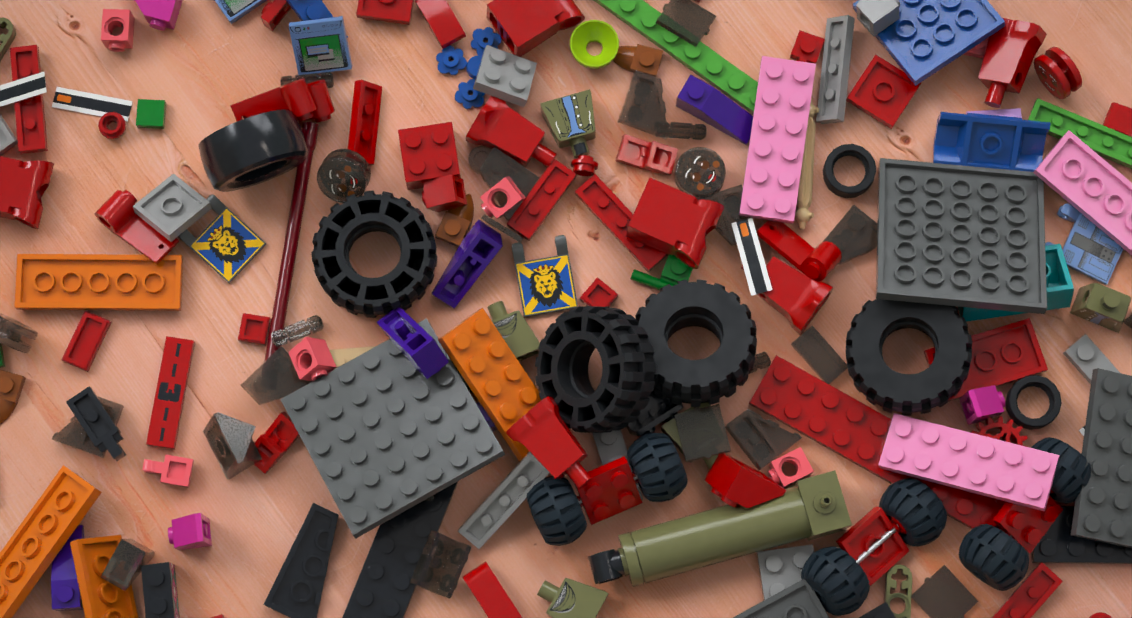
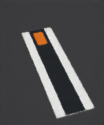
[0,72,47,107]
[52,87,133,122]
[731,218,772,296]

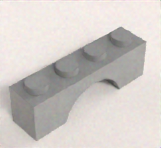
[856,0,900,37]

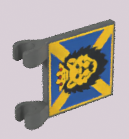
[178,194,266,283]
[512,235,578,317]

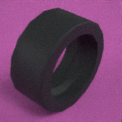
[823,144,876,198]
[1005,375,1062,430]

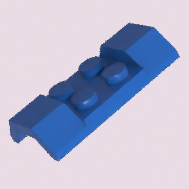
[933,112,1051,172]

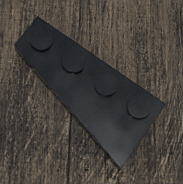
[263,503,338,618]

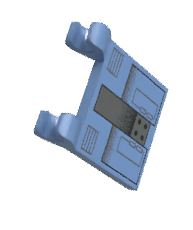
[1045,204,1123,285]

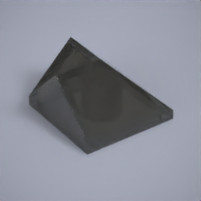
[203,412,262,480]

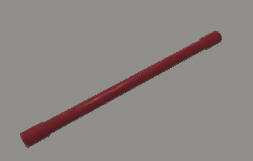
[259,122,319,390]

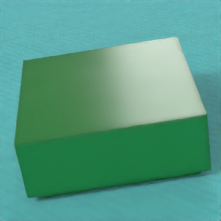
[136,99,166,129]

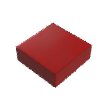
[580,277,618,307]
[238,313,271,346]

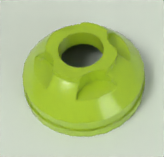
[570,20,619,69]

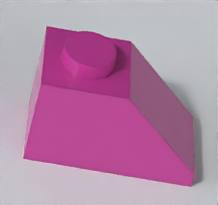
[135,0,183,31]
[959,385,1006,425]
[168,513,212,550]

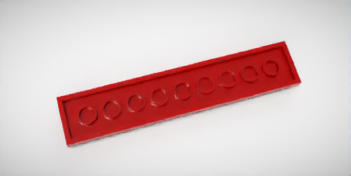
[749,355,1006,529]

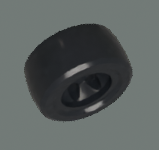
[199,109,308,192]

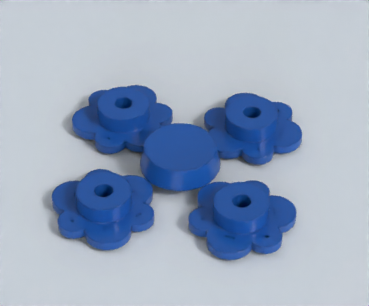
[436,27,501,109]

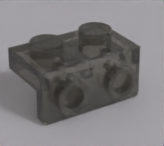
[410,530,471,599]

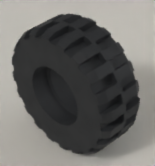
[311,191,437,318]
[635,279,757,407]
[846,299,972,416]
[535,306,656,433]

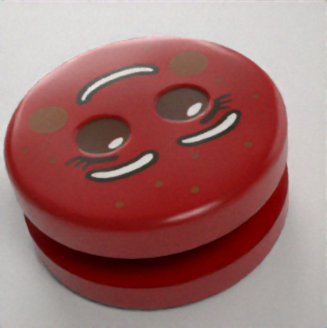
[1034,46,1082,100]

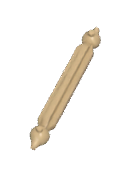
[794,100,819,230]

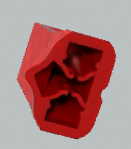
[978,18,1047,108]
[466,96,557,167]
[741,256,833,335]
[506,396,592,489]

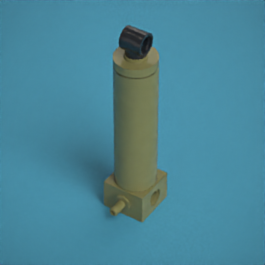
[588,470,852,587]

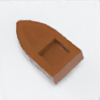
[613,44,663,79]
[435,194,474,247]
[0,369,26,424]

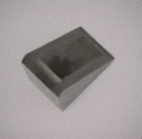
[101,539,155,591]

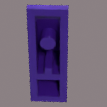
[676,75,753,145]
[432,219,503,309]
[377,307,449,379]
[51,525,84,611]

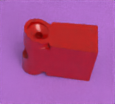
[486,0,585,57]
[0,156,54,229]
[626,177,724,269]

